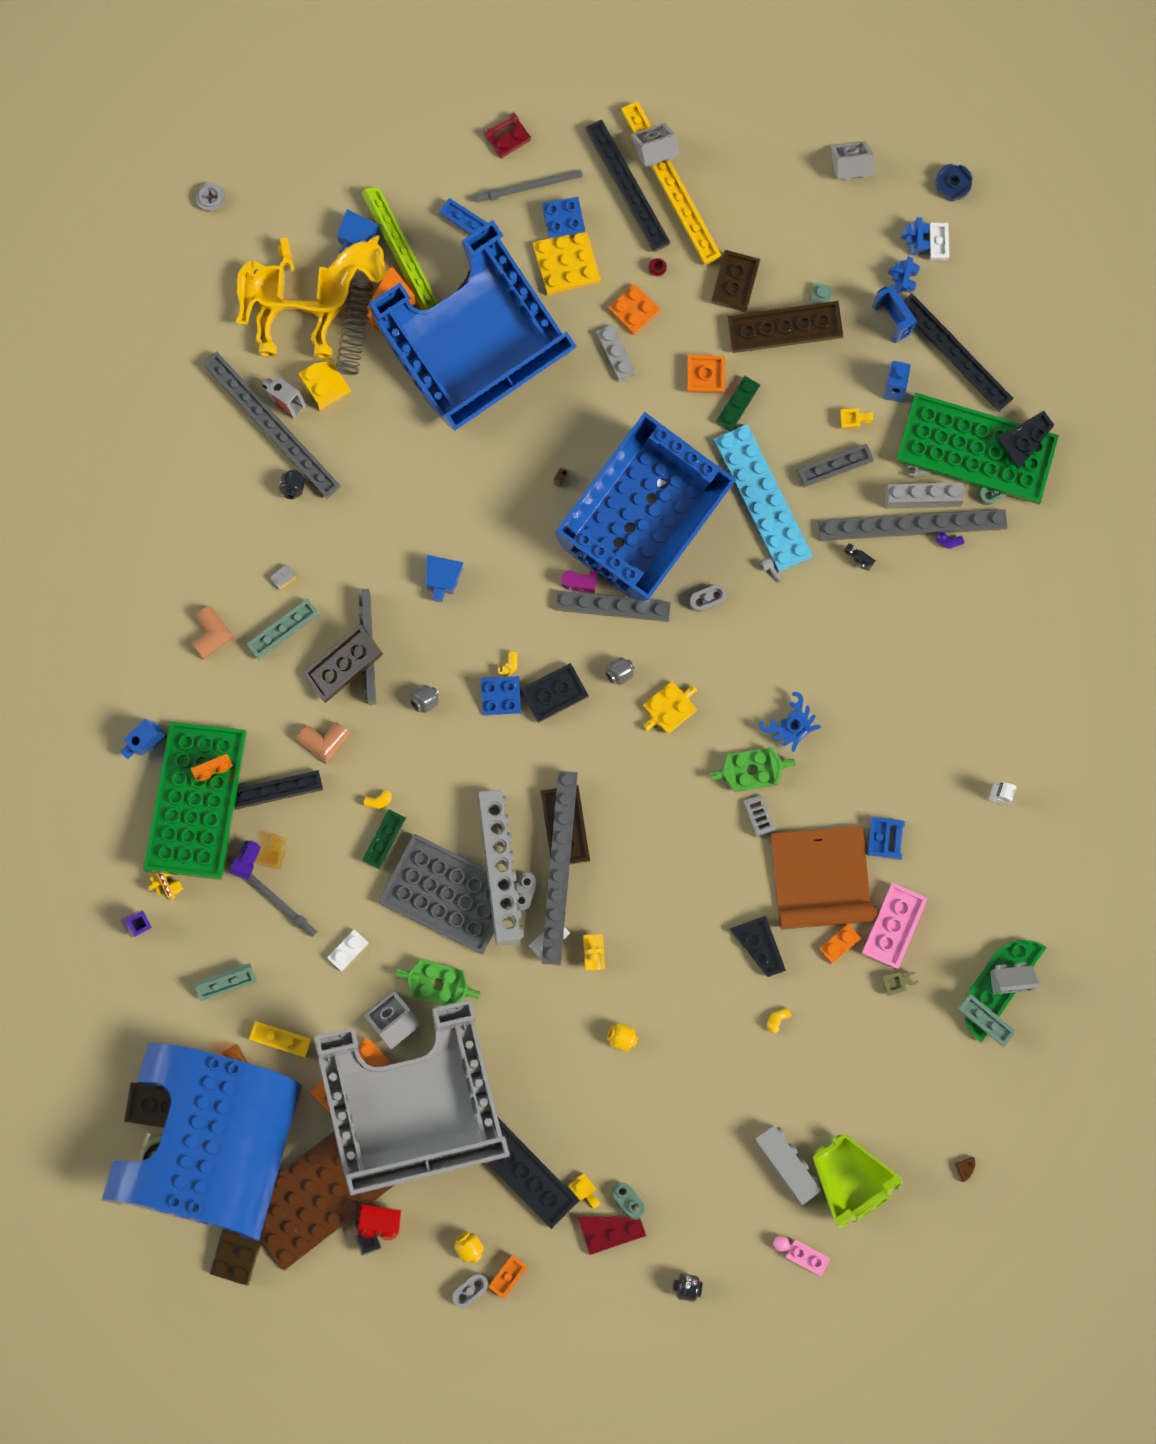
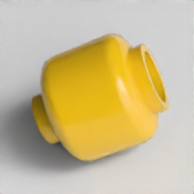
[607,1023,638,1052]
[454,1232,484,1263]

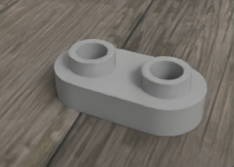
[690,585,726,612]
[516,873,537,911]
[452,1274,488,1308]

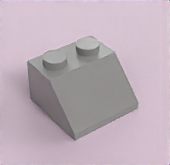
[631,123,680,166]
[830,141,874,181]
[990,963,1040,995]
[364,991,422,1049]

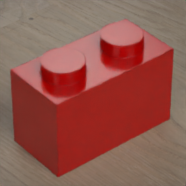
[356,1205,401,1240]

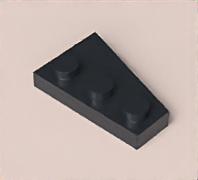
[997,410,1054,470]
[730,915,786,977]

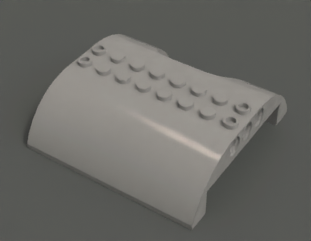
[314,1000,510,1196]

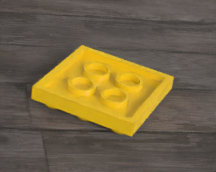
[533,229,601,296]

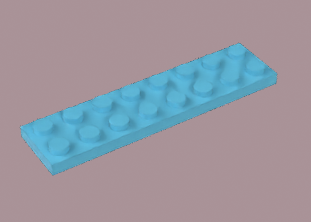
[714,424,813,573]

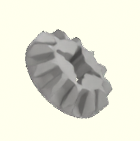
[195,183,225,212]

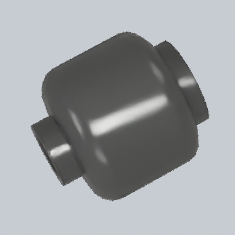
[605,657,635,685]
[410,685,439,713]

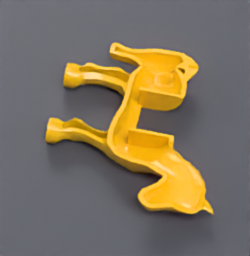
[236,235,387,359]

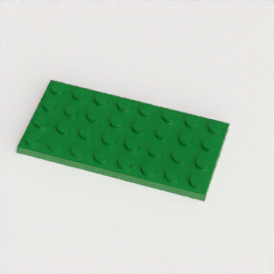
[895,393,1059,505]
[143,722,247,880]

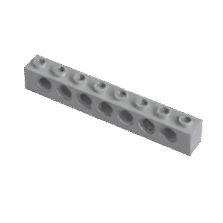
[477,790,524,947]

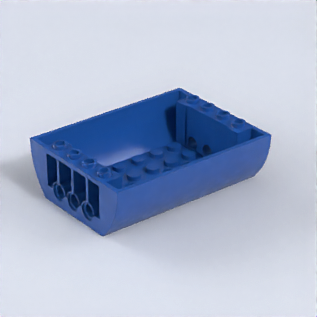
[555,412,736,601]

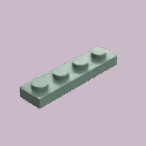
[246,598,320,660]

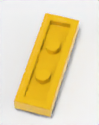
[249,1021,312,1058]

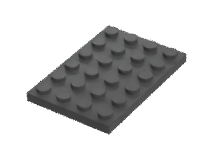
[378,834,518,955]

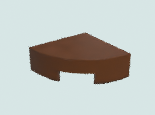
[553,468,568,487]
[955,1157,975,1182]

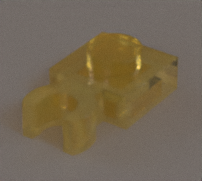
[261,834,286,870]

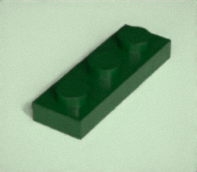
[716,375,760,432]
[362,809,406,870]

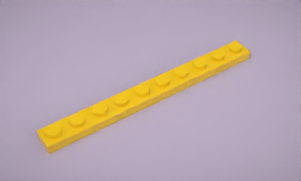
[621,101,721,266]

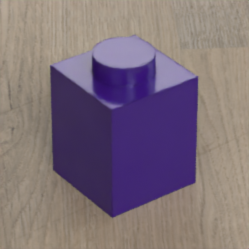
[121,910,152,937]

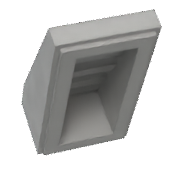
[743,795,775,837]

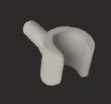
[908,465,933,478]
[760,559,782,582]

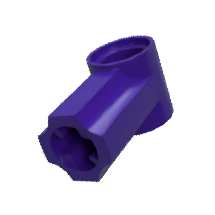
[229,840,261,881]

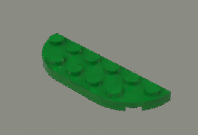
[964,940,1047,1043]

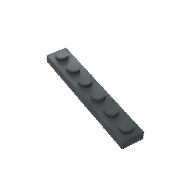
[358,589,376,705]
[556,591,671,622]

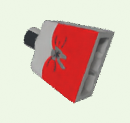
[262,377,306,419]

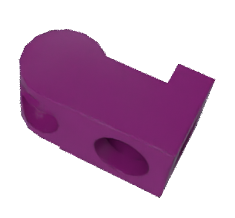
[561,570,597,594]

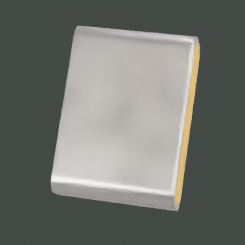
[270,564,297,590]

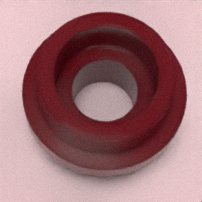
[648,258,667,277]

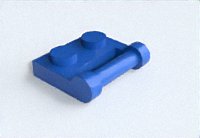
[867,817,905,860]

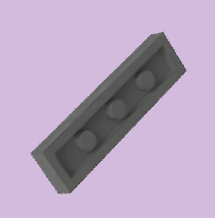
[797,443,874,488]

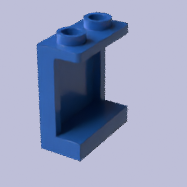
[872,285,917,343]

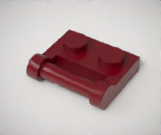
[483,112,531,159]

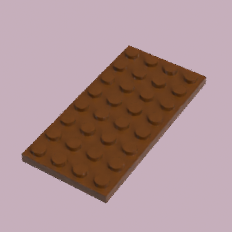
[262,1132,394,1271]

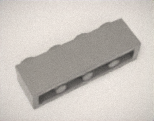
[884,483,964,509]
[754,1125,821,1205]

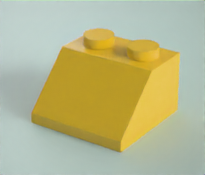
[298,360,351,411]

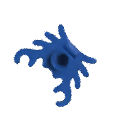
[759,692,821,752]

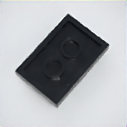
[520,663,589,723]

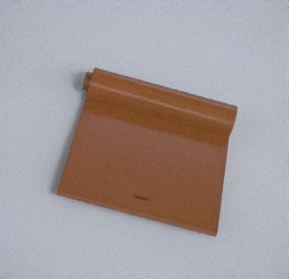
[771,826,877,930]

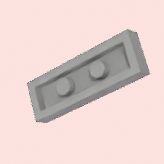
[596,324,636,382]

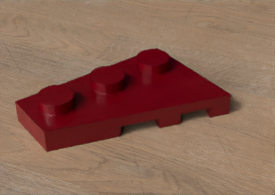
[577,1216,646,1255]

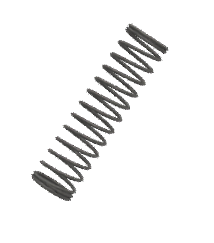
[335,279,373,375]

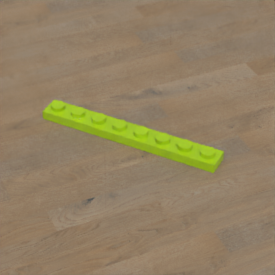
[362,187,439,310]

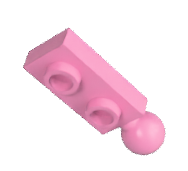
[773,1235,830,1276]

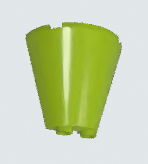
[812,1134,903,1228]

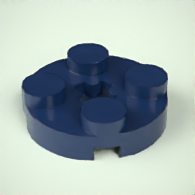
[935,164,973,202]

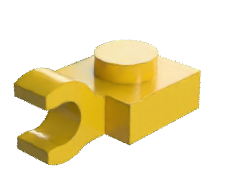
[278,237,294,272]
[840,408,873,429]
[568,1173,600,1209]

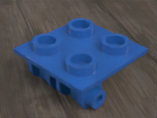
[542,197,585,239]
[481,676,521,716]

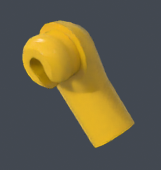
[498,652,517,677]
[363,790,392,809]
[767,1008,791,1033]

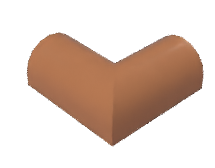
[191,606,234,660]
[296,722,350,764]

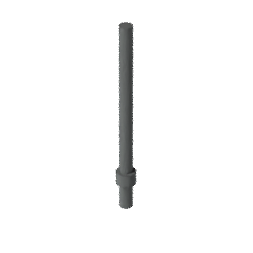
[475,170,582,203]
[226,855,317,937]

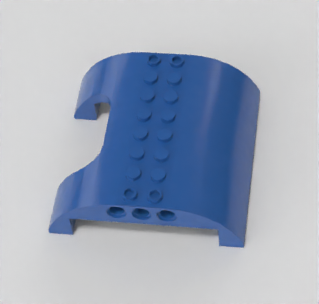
[369,220,577,431]
[101,1043,302,1241]

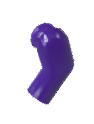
[936,532,964,549]

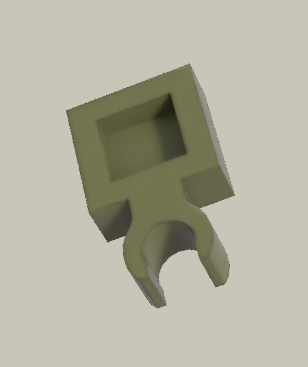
[881,971,918,996]

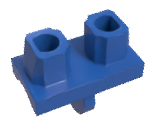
[901,217,931,255]
[888,256,920,293]

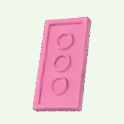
[861,883,928,970]

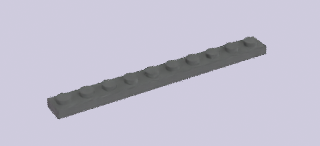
[203,351,341,499]
[818,509,1007,541]
[541,771,578,966]

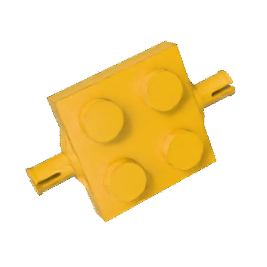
[642,681,697,735]

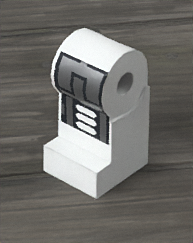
[988,782,1017,807]

